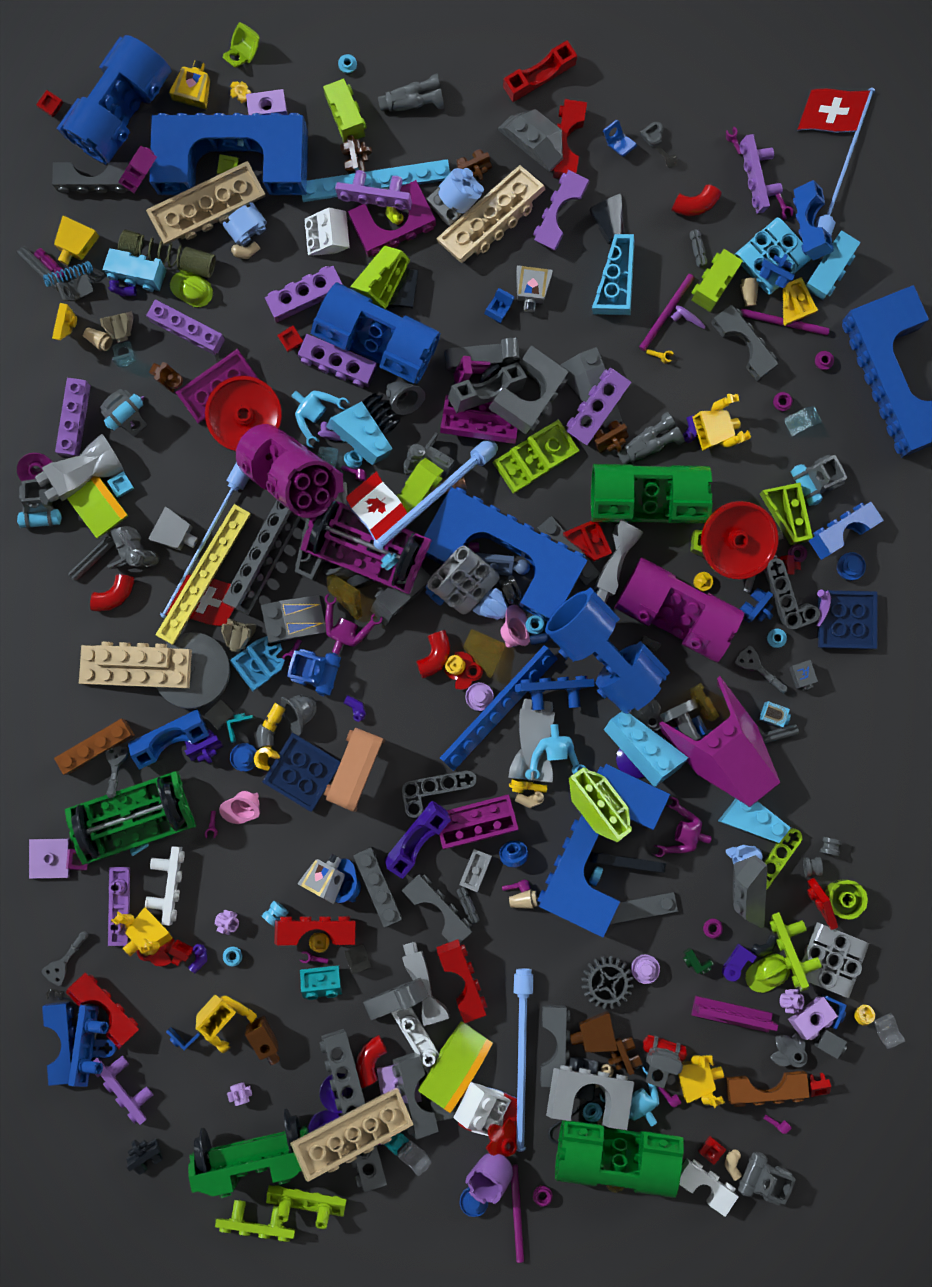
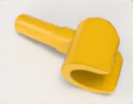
[646,349,674,364]

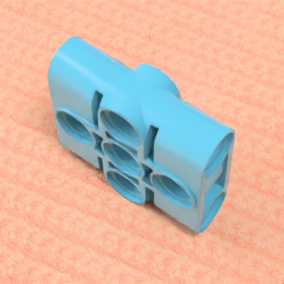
[734,217,811,295]

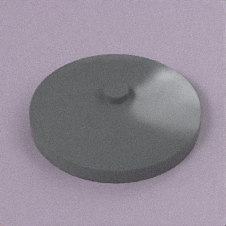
[157,633,231,709]

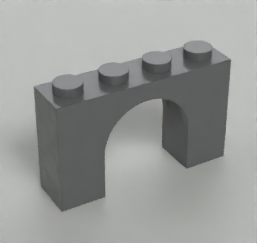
[489,345,569,434]

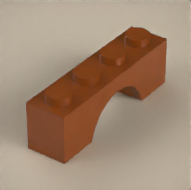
[54,718,135,775]
[726,1071,809,1107]

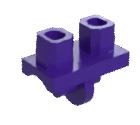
[184,730,223,764]

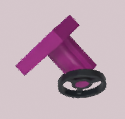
[453,356,502,385]

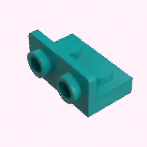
[300,965,342,1000]

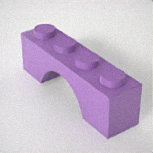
[533,170,589,251]

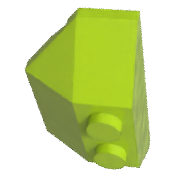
[569,767,632,842]

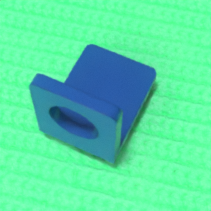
[603,120,637,157]
[821,994,847,1029]
[166,1027,201,1050]

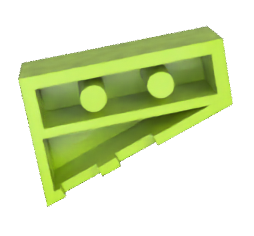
[323,79,367,142]
[397,458,444,517]
[760,483,813,545]

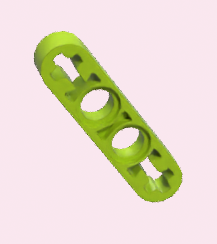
[764,828,802,890]

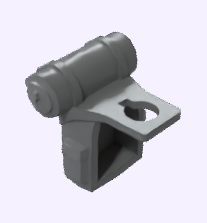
[403,432,455,481]
[107,526,160,569]
[738,1152,795,1205]

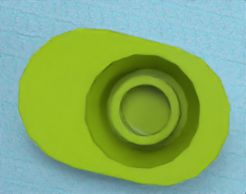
[170,271,213,307]
[745,954,790,993]

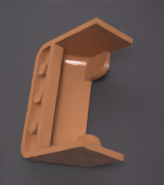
[324,727,385,812]

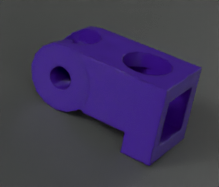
[722,944,757,981]

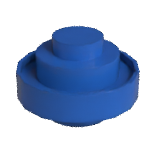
[837,552,866,581]
[230,743,257,771]
[499,841,528,867]
[460,1187,488,1217]

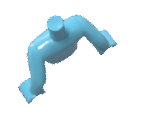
[292,391,350,448]
[525,724,586,779]
[599,1066,659,1126]

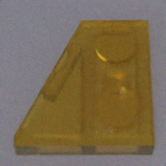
[326,574,362,620]
[463,629,506,678]
[690,683,720,722]

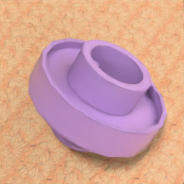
[465,683,494,711]
[631,954,660,984]

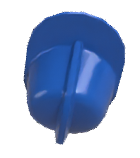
[335,859,361,903]

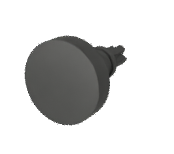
[659,698,701,741]

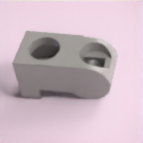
[426,188,461,226]

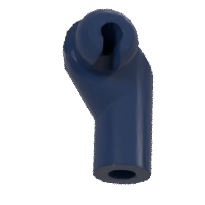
[530,625,551,645]

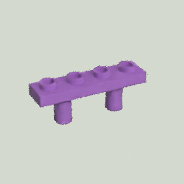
[740,134,783,214]
[335,170,412,210]
[108,867,130,946]
[93,1055,153,1125]

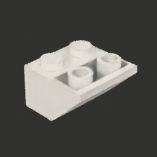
[305,208,350,256]
[453,1082,511,1134]

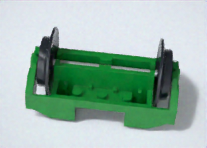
[65,771,196,865]
[188,1109,308,1198]

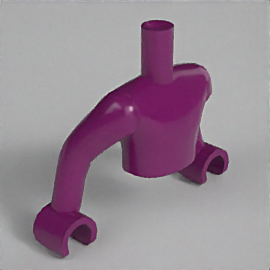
[325,594,383,655]
[652,796,711,857]

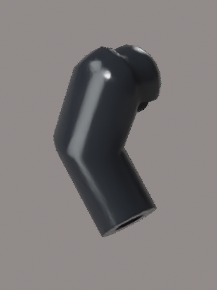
[751,934,778,957]

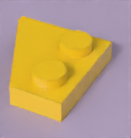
[783,277,818,326]
[52,303,77,340]

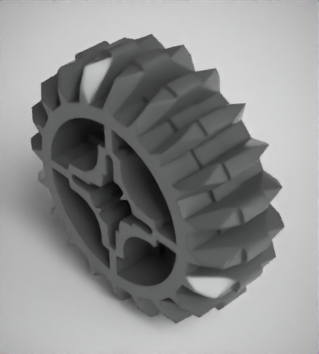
[581,956,634,1009]

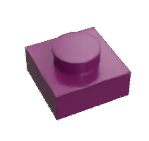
[66,849,88,871]

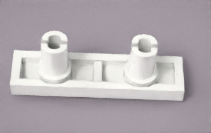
[145,846,185,926]
[391,1007,439,1074]

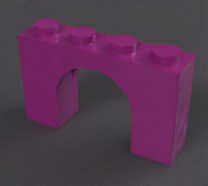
[348,180,436,257]

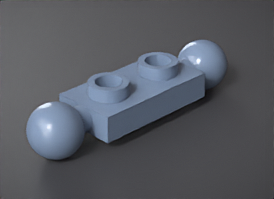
[476,553,530,576]

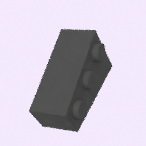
[370,567,431,627]

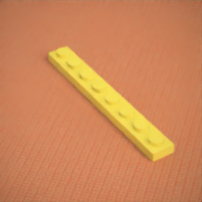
[156,504,251,645]

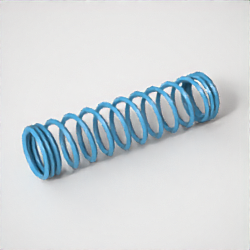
[43,261,93,287]

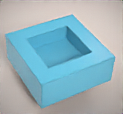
[107,471,134,498]

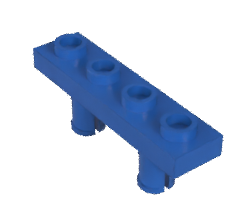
[515,676,594,711]
[68,1005,109,1087]

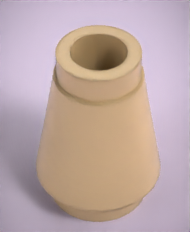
[740,278,759,306]
[83,327,113,351]
[509,889,538,909]

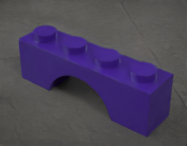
[384,801,451,879]

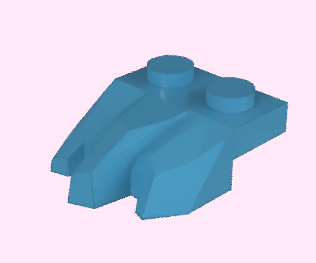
[230,636,285,691]

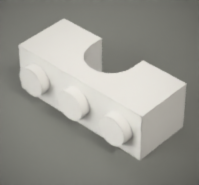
[679,1159,738,1217]

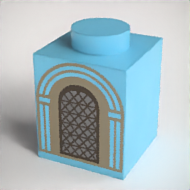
[759,701,791,728]

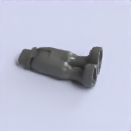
[378,73,445,112]
[617,412,685,464]

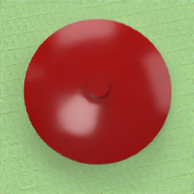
[205,376,282,452]
[701,501,778,579]

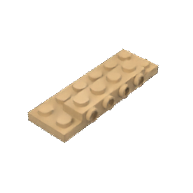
[146,161,265,245]
[437,165,545,263]
[79,642,192,688]
[290,1088,413,1181]

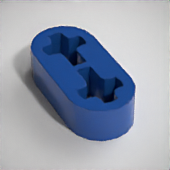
[92,1038,117,1057]

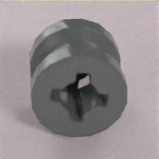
[820,837,842,856]
[803,857,823,877]

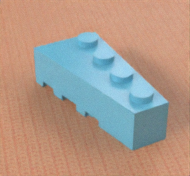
[592,234,635,315]
[604,712,689,787]

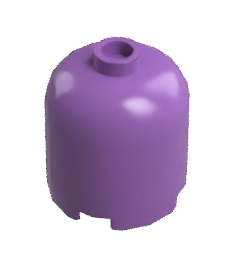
[465,1153,513,1204]

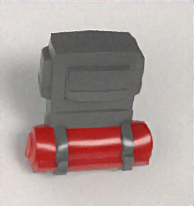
[643,1035,687,1088]

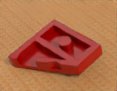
[563,521,612,561]
[807,878,838,930]

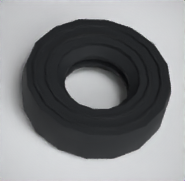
[347,574,376,590]

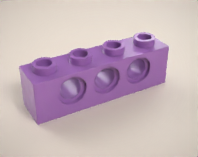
[265,266,342,323]
[146,299,225,356]
[298,334,377,388]
[566,368,631,445]
[55,378,91,458]

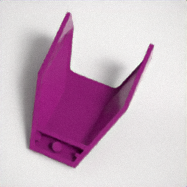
[659,676,780,807]

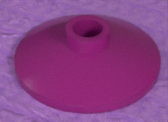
[17,453,53,481]

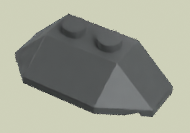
[498,109,563,172]
[733,855,767,928]

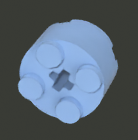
[438,168,484,213]
[223,202,267,246]

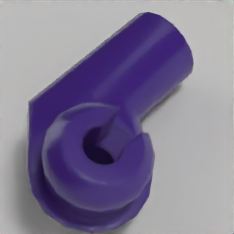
[108,280,137,296]
[188,944,207,974]

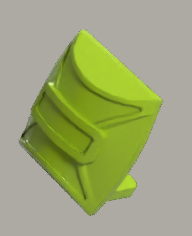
[223,22,259,68]

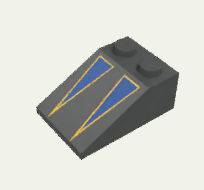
[261,595,326,645]

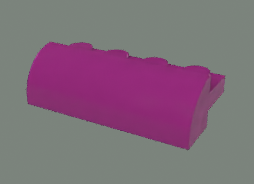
[440,395,518,444]
[439,794,519,850]

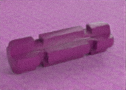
[34,248,65,280]

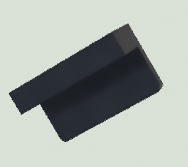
[570,1057,599,1101]

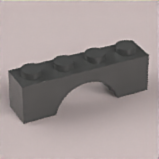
[52,162,130,193]
[711,305,778,382]
[448,362,527,413]
[353,847,403,927]
[402,874,472,943]
[540,1005,570,1087]
[392,1052,439,1139]

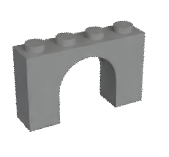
[546,1065,634,1130]

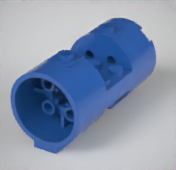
[57,35,172,164]
[310,282,441,384]
[545,587,670,714]

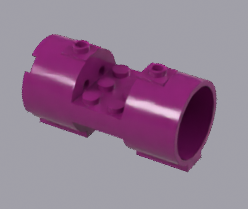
[236,424,344,518]
[614,557,745,663]

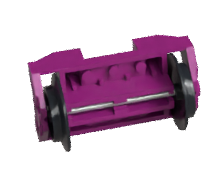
[300,500,432,595]

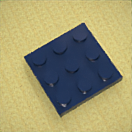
[818,590,877,649]
[262,733,341,812]

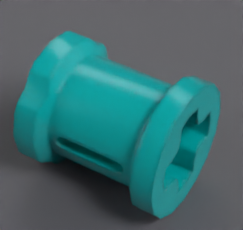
[384,1132,409,1155]

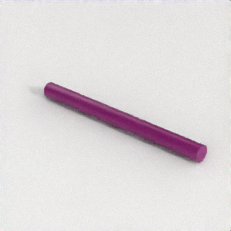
[639,274,695,351]
[740,308,830,336]
[511,1164,524,1263]

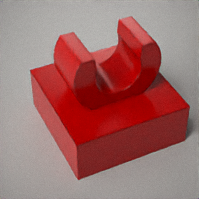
[36,90,64,118]
[277,326,303,352]
[778,555,801,576]
[169,939,193,966]
[809,1073,831,1097]
[698,1136,726,1165]

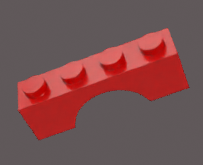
[503,40,577,102]
[551,99,587,179]
[274,916,355,945]
[436,939,488,1024]
[66,972,139,1049]

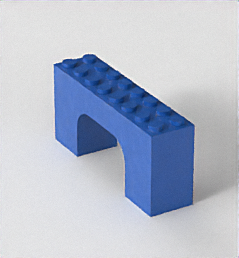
[149,113,308,195]
[842,285,932,458]
[418,487,587,622]
[537,764,670,937]

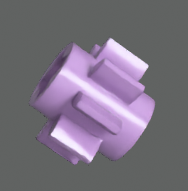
[215,910,239,935]
[780,989,804,1014]
[227,1082,252,1106]

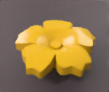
[230,81,251,103]

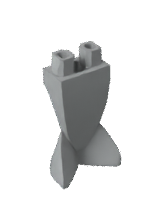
[35,434,125,502]
[594,520,643,603]
[508,699,555,782]
[402,942,450,1026]

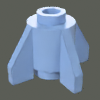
[472,588,508,620]
[726,845,763,864]

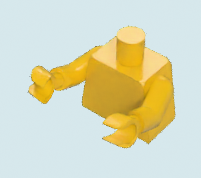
[692,394,751,451]
[111,908,173,957]
[196,995,257,1053]
[678,1055,725,1108]

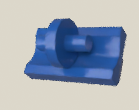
[759,254,795,288]
[740,588,773,623]

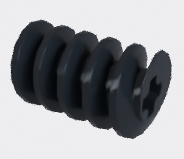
[362,393,400,435]

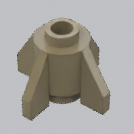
[100,311,134,342]
[221,619,256,652]

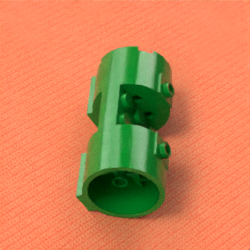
[591,464,713,524]
[555,1120,684,1198]

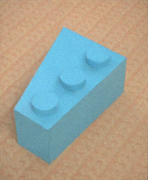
[806,230,861,300]
[102,248,167,292]
[326,401,393,465]
[718,798,791,843]

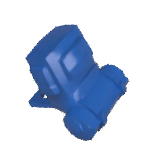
[287,649,341,696]

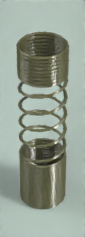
[118,229,216,278]

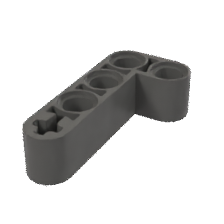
[444,338,520,371]
[764,557,820,629]
[402,771,476,818]
[363,978,429,1020]

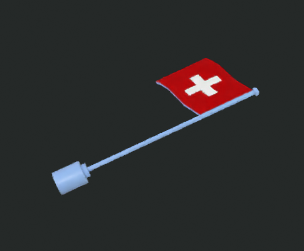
[797,88,875,235]
[160,462,249,626]

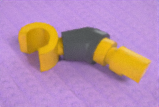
[254,702,286,771]

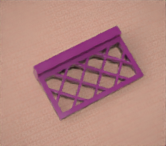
[691,995,778,1033]

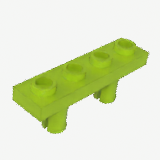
[769,912,822,992]
[266,1185,346,1229]
[215,1200,296,1242]

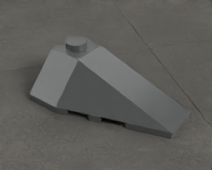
[560,347,622,428]

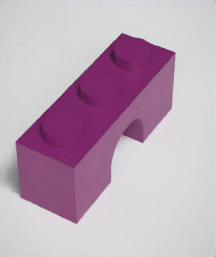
[118,146,157,193]

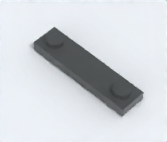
[537,516,600,586]
[610,892,678,924]

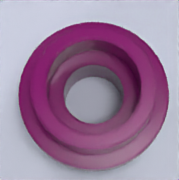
[815,351,834,370]
[773,392,792,411]
[788,544,807,562]
[703,919,723,938]
[533,1186,553,1206]

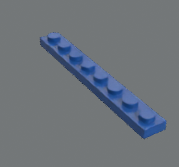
[440,645,558,771]

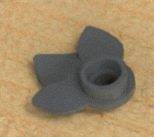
[631,698,662,732]
[770,1032,808,1068]

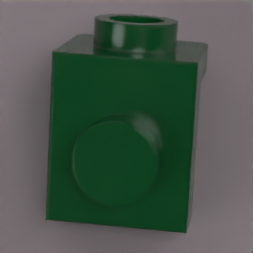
[683,948,714,975]

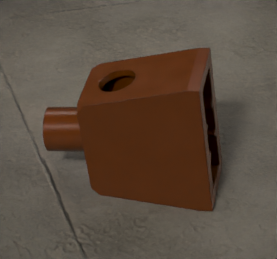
[570,1011,617,1052]
[245,1015,280,1065]

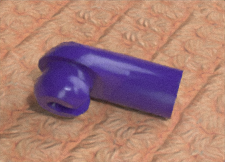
[683,415,697,443]
[344,695,366,722]

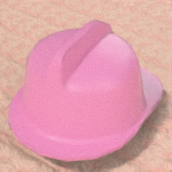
[500,605,530,648]
[219,791,260,824]

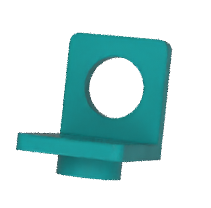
[227,713,255,743]

